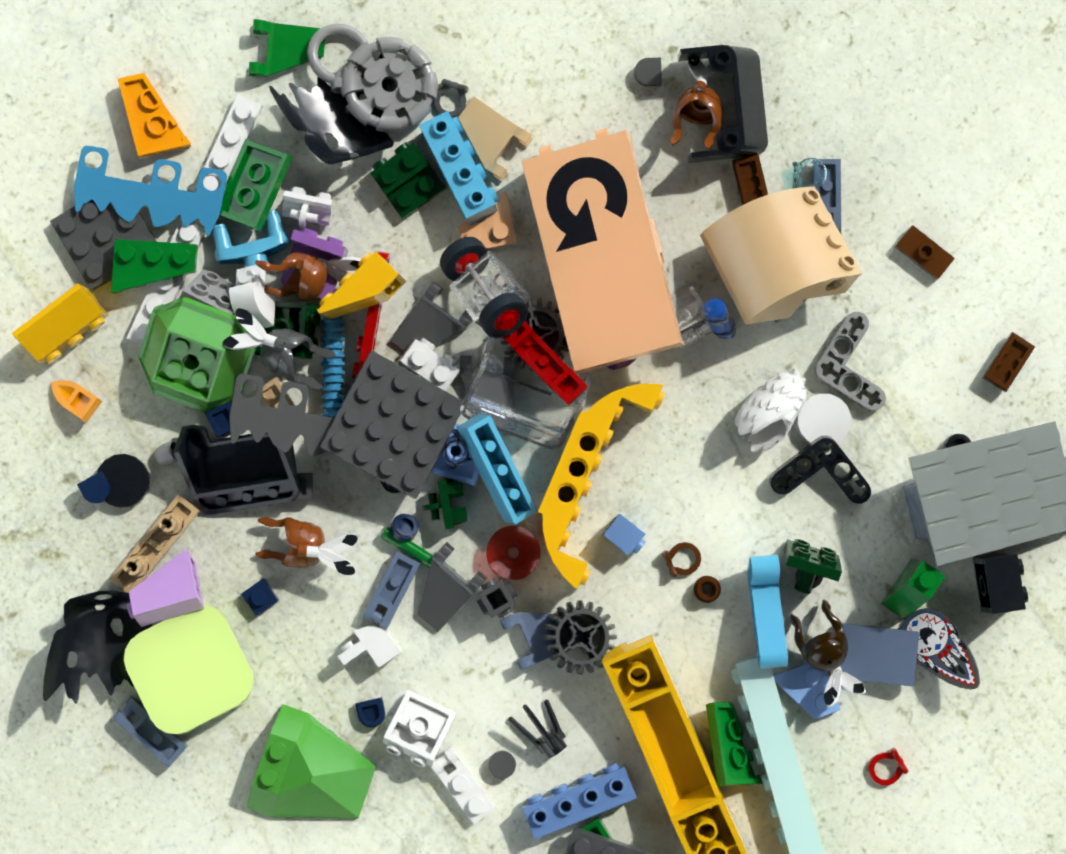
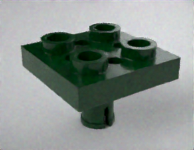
[784,539,842,594]

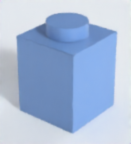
[602,514,646,555]

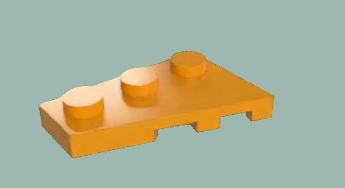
[118,73,191,158]

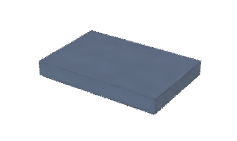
[841,623,919,687]

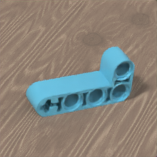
[747,555,788,669]

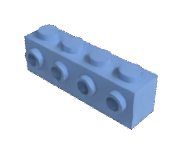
[523,763,637,839]

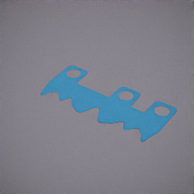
[74,146,227,237]

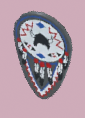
[901,608,980,690]

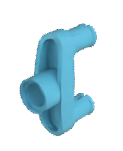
[212,210,290,268]

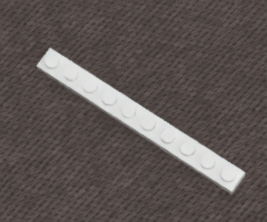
[126,94,263,346]

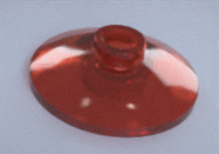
[486,526,541,580]

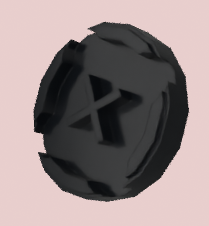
[97,454,150,508]

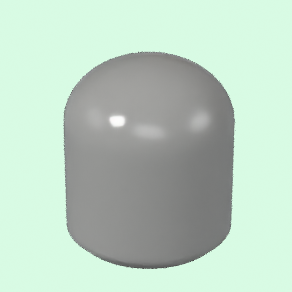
[154,440,177,466]

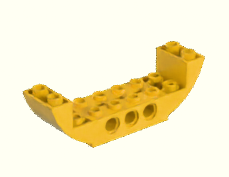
[538,384,665,589]

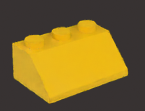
[12,283,109,364]

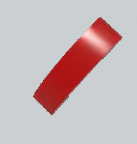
[502,321,588,406]

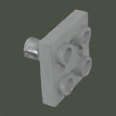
[179,269,236,315]

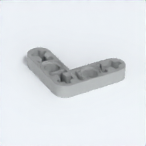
[814,312,886,411]

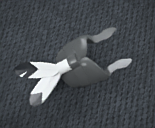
[223,308,335,389]

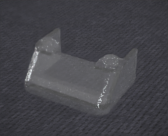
[460,336,592,449]

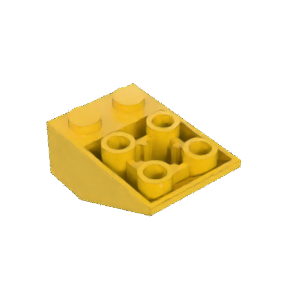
[317,251,407,320]

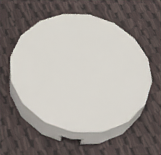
[797,394,851,447]

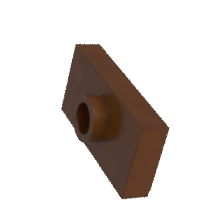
[732,154,768,205]
[895,225,955,280]
[982,332,1036,392]

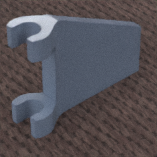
[499,612,586,670]

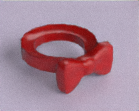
[868,748,909,786]

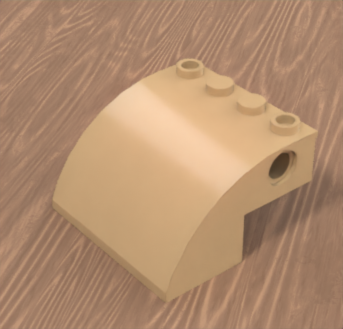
[700,186,862,325]

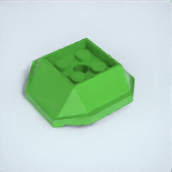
[138,297,258,413]

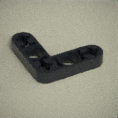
[769,435,871,504]

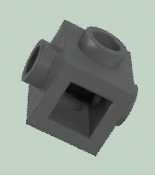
[477,578,518,619]

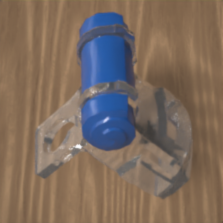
[676,280,736,349]

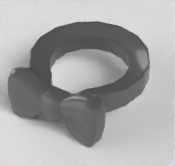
[434,79,469,118]

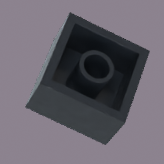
[973,554,1028,614]

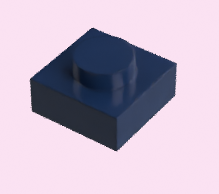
[241,578,280,616]

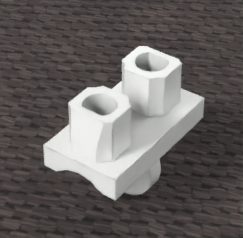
[282,186,333,228]

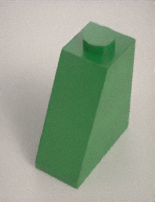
[881,559,946,619]

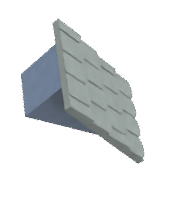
[903,421,1066,566]

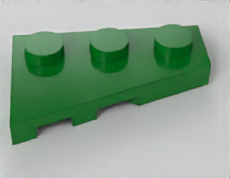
[111,239,198,294]

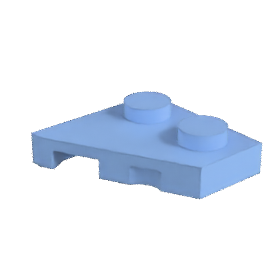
[773,663,840,719]

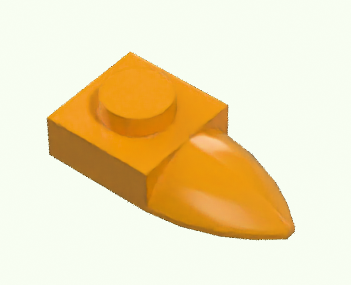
[51,380,102,423]

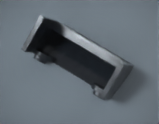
[677,45,768,163]

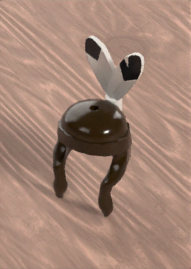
[790,599,866,707]

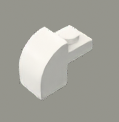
[229,265,275,328]
[337,626,403,668]

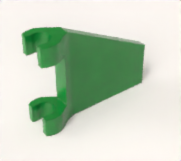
[249,19,325,77]

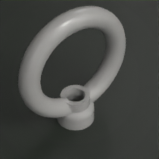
[307,23,369,94]

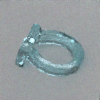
[792,157,827,189]

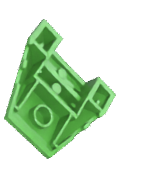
[247,704,377,818]

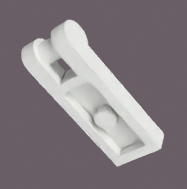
[431,746,496,824]

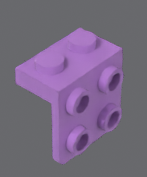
[281,228,349,299]

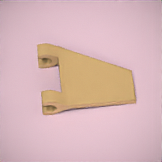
[458,96,533,182]

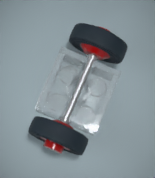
[440,237,531,338]

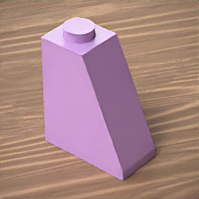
[127,550,204,627]

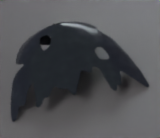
[269,54,394,164]
[43,590,152,704]

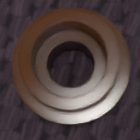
[694,576,721,603]

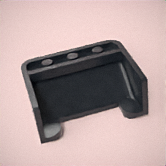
[174,425,300,515]

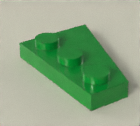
[706,702,763,787]

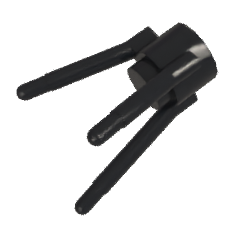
[508,699,567,758]

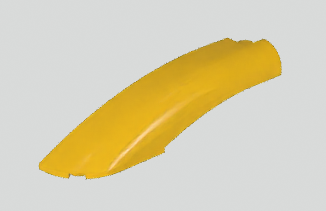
[602,634,748,854]

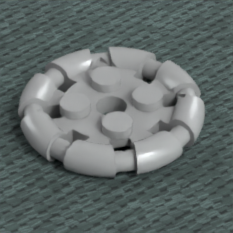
[341,37,438,133]

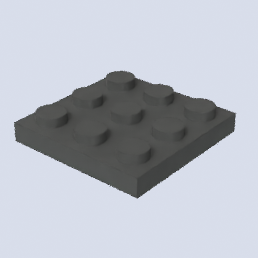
[50,200,157,291]

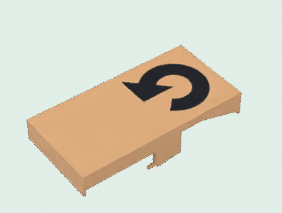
[522,128,684,373]

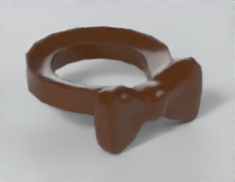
[662,542,701,578]

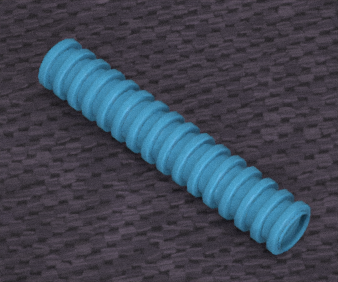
[321,315,345,418]

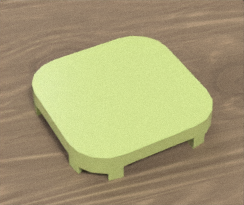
[124,605,255,735]

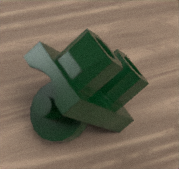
[422,480,468,529]

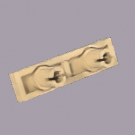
[110,494,200,593]

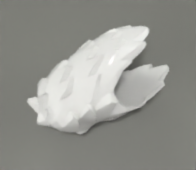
[735,368,807,453]

